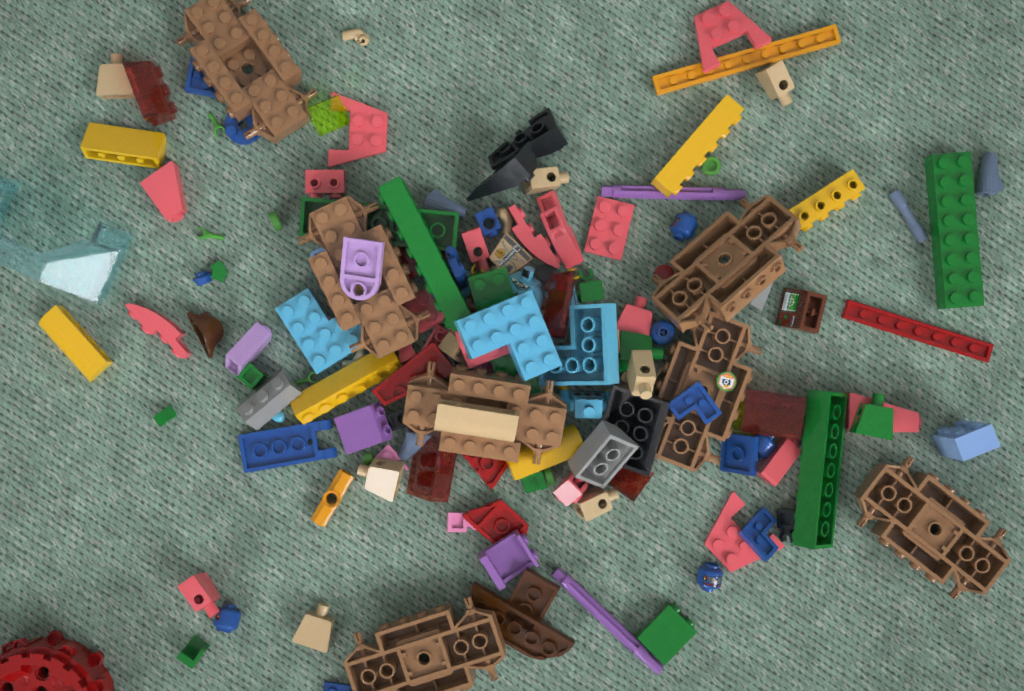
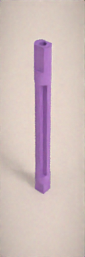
[601,185,746,201]
[552,566,663,675]

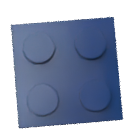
[720,433,759,476]

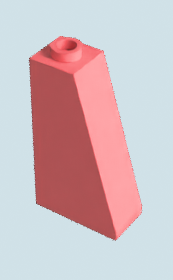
[844,392,922,432]

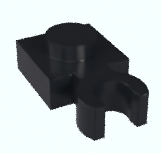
[777,508,796,543]

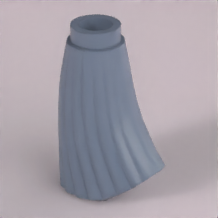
[976,152,1005,197]
[423,189,466,218]
[398,426,433,460]

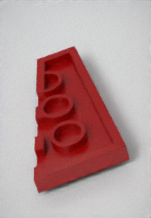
[372,342,453,406]
[461,454,508,490]

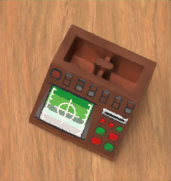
[775,288,827,334]

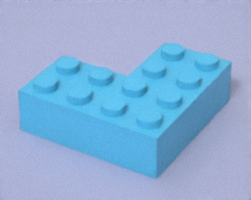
[275,288,361,374]
[453,290,562,381]
[538,303,619,386]

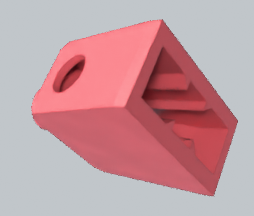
[461,226,490,272]
[617,296,652,336]
[177,572,221,618]

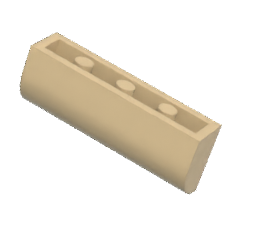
[434,399,519,442]

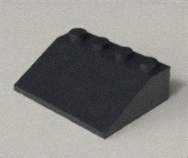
[604,381,670,476]

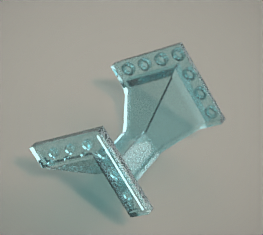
[0,175,134,304]

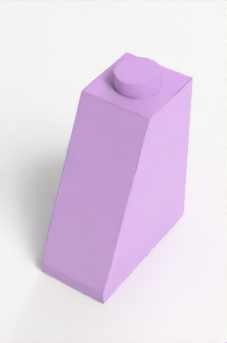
[225,322,272,376]

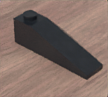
[488,108,568,170]
[466,141,538,202]

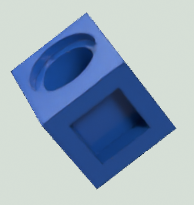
[474,207,502,239]

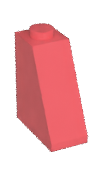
[140,161,187,223]
[757,437,802,487]

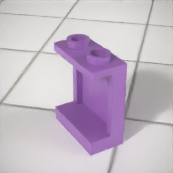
[334,402,393,455]
[478,529,539,591]

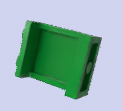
[635,601,697,665]

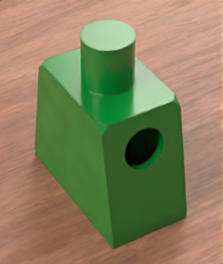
[619,331,664,372]
[850,393,893,440]

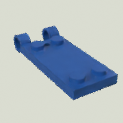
[238,419,338,473]

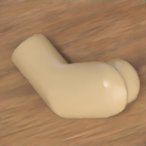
[342,28,369,46]
[495,207,514,235]
[342,349,367,368]

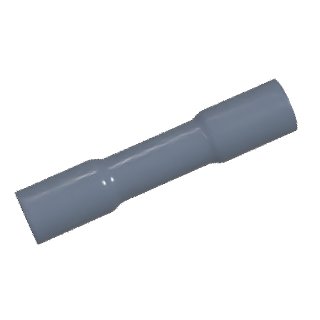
[888,189,929,243]

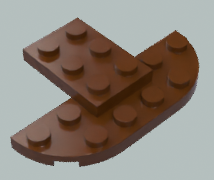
[469,567,575,660]

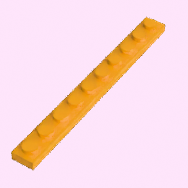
[652,24,841,96]

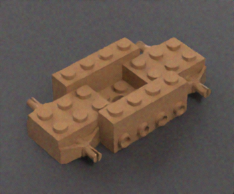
[175,0,318,144]
[651,194,804,333]
[297,196,431,358]
[654,311,762,472]
[402,361,567,465]
[854,456,1011,600]
[343,596,507,691]

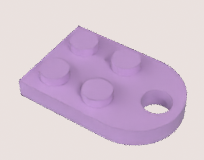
[340,236,385,300]

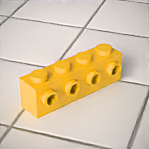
[789,169,865,232]

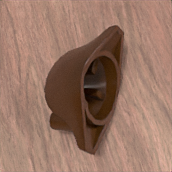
[186,311,224,359]

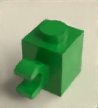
[575,268,605,303]

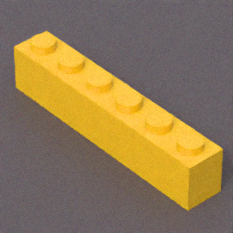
[651,94,744,198]
[290,351,403,425]

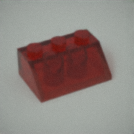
[123,61,178,127]
[541,271,575,339]
[741,389,807,441]
[406,439,457,502]

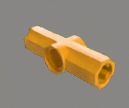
[311,468,355,527]

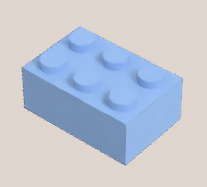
[932,419,1001,461]

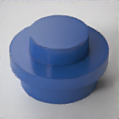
[193,270,212,286]

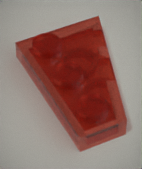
[608,467,654,502]

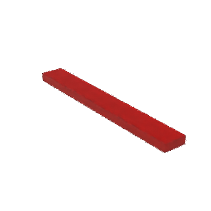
[841,299,994,363]

